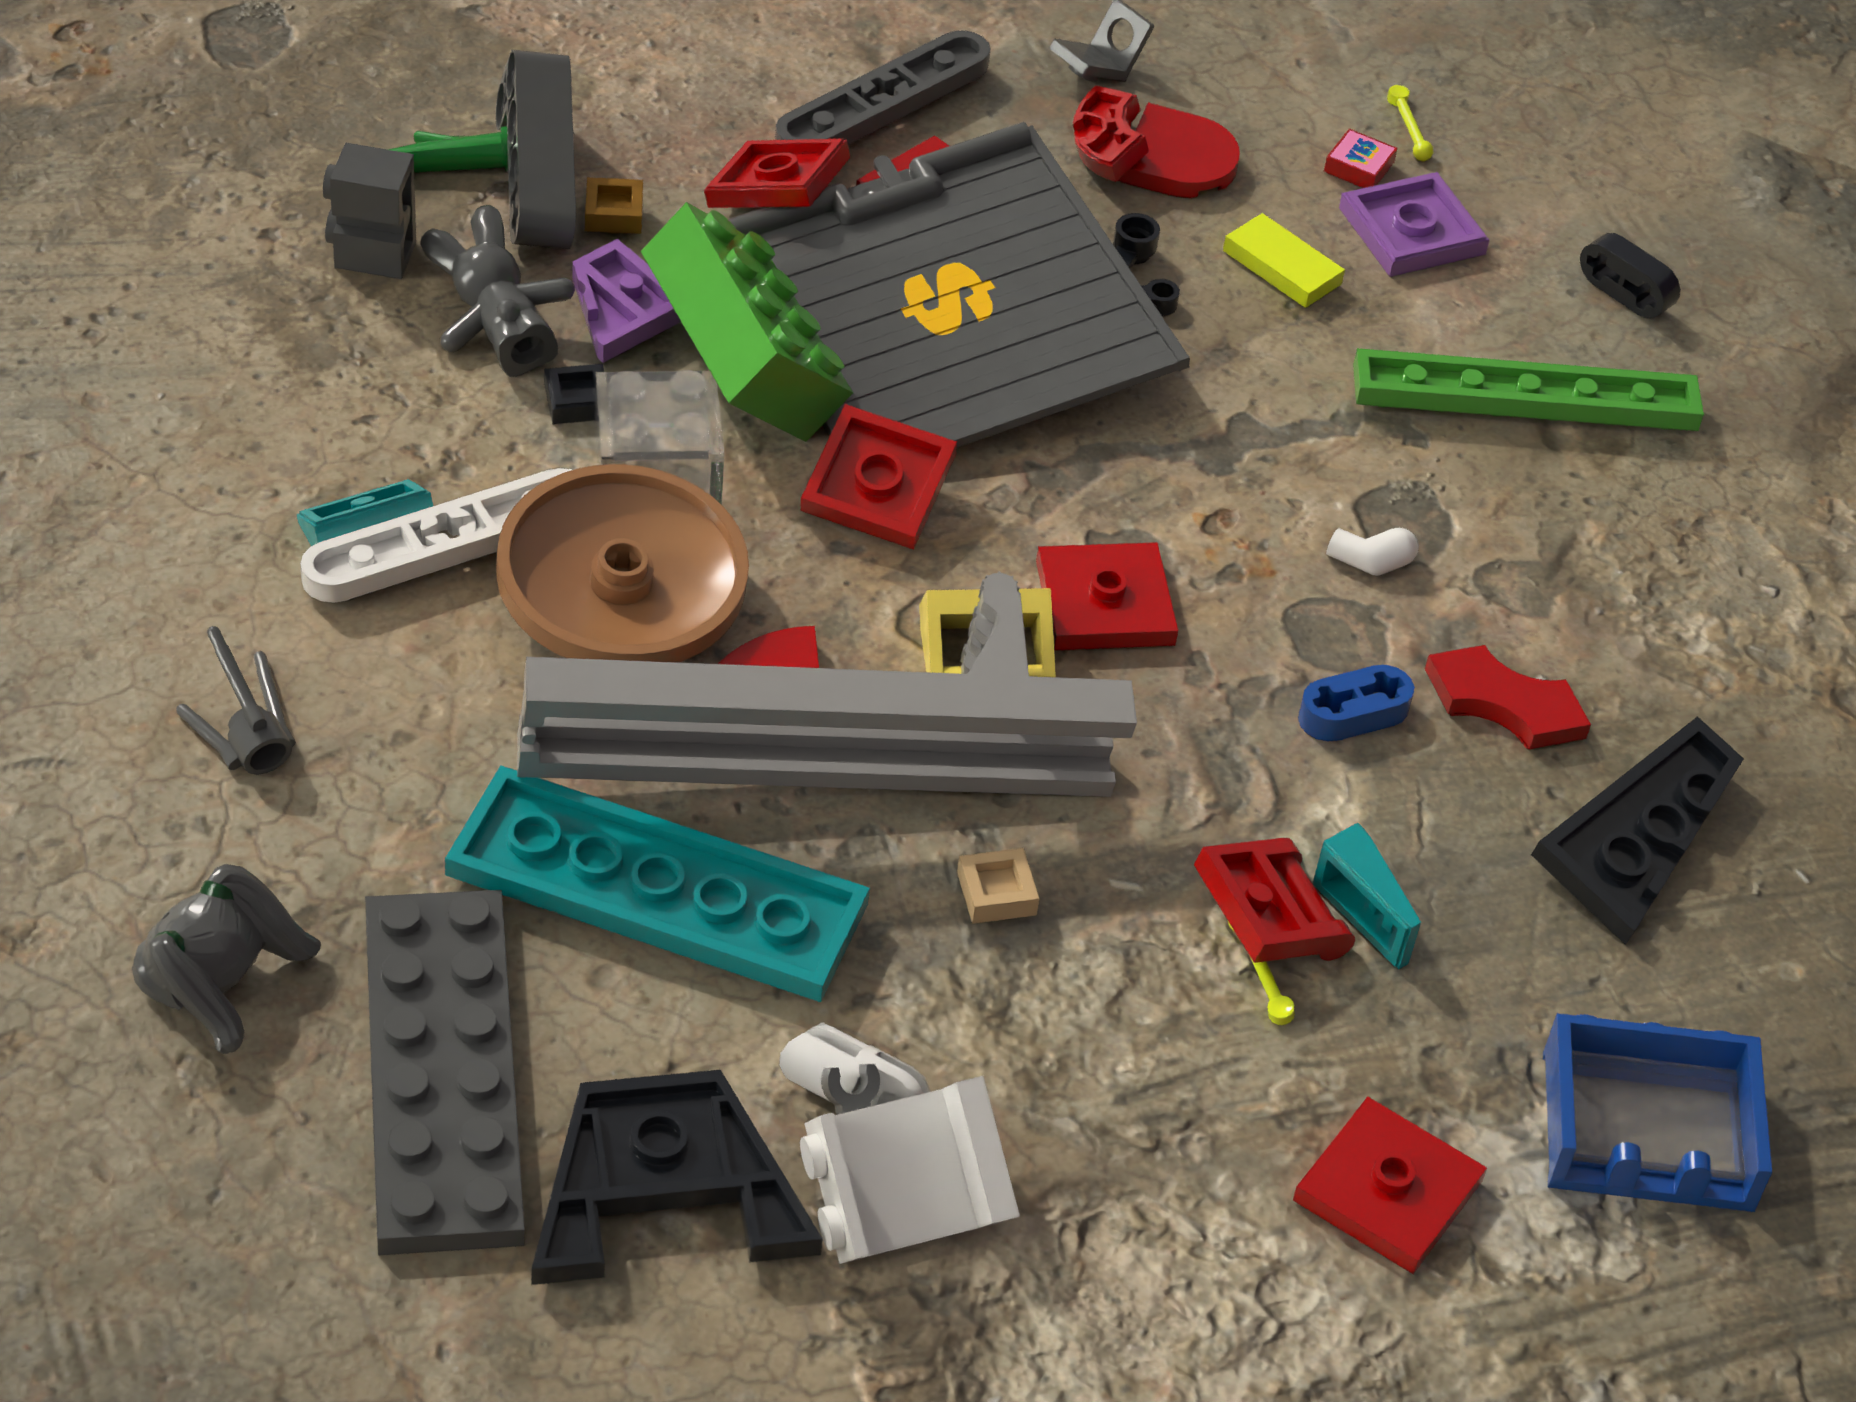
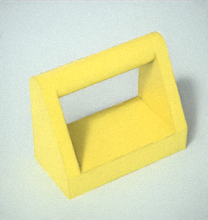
[919,588,1056,677]

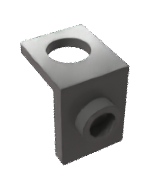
[1049,0,1154,82]

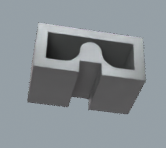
[323,142,416,279]

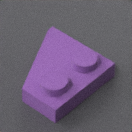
[572,239,681,363]

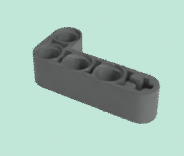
[496,50,576,249]

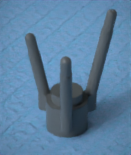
[176,626,296,775]

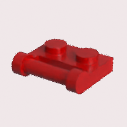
[1194,838,1356,963]

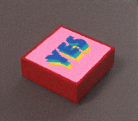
[1324,129,1398,188]

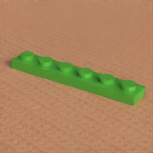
[1353,348,1704,431]

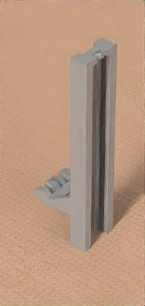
[517,571,1137,797]

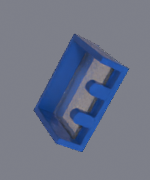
[1543,1013,1772,1212]

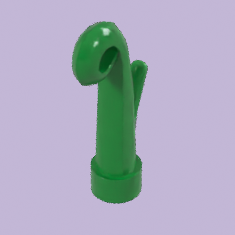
[387,126,508,173]

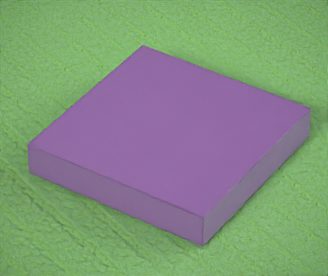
[1339,172,1489,277]

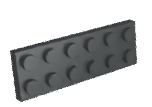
[365,890,525,1255]

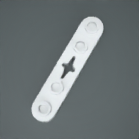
[300,468,572,603]

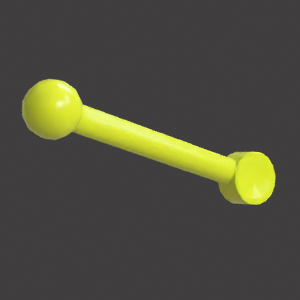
[1387,85,1434,161]
[1228,921,1295,1025]

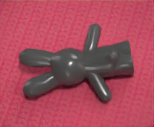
[420,205,575,377]

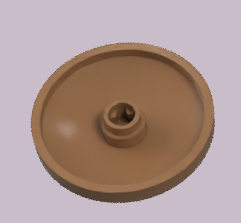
[496,464,749,663]

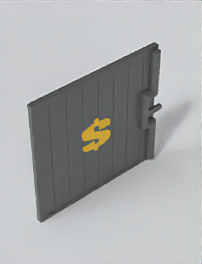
[728,122,1190,448]

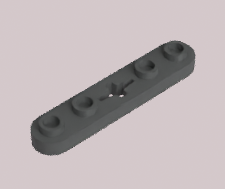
[775,30,991,145]

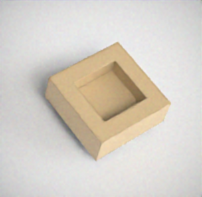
[957,848,1039,924]

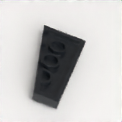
[1531,716,1744,945]

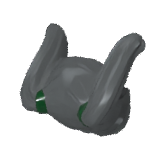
[132,864,321,1054]

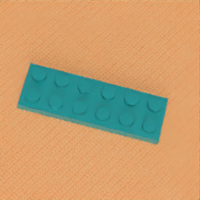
[445,765,870,1002]

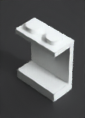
[800,1076,1020,1264]

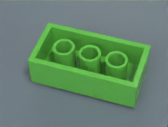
[641,202,853,442]

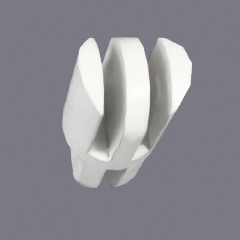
[779,1023,931,1106]

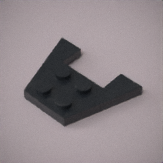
[531,1069,823,1285]

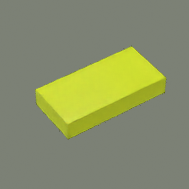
[1223,213,1345,308]

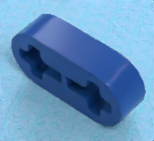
[1298,665,1414,742]

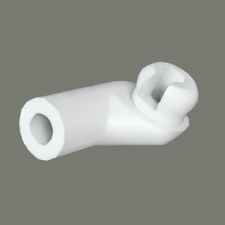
[1326,527,1419,576]

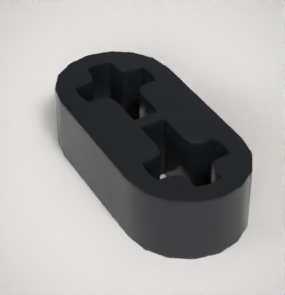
[1580,233,1681,318]

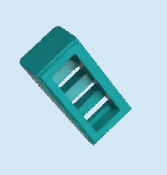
[1313,823,1421,969]

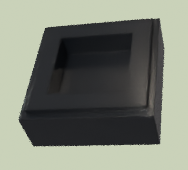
[544,364,612,424]

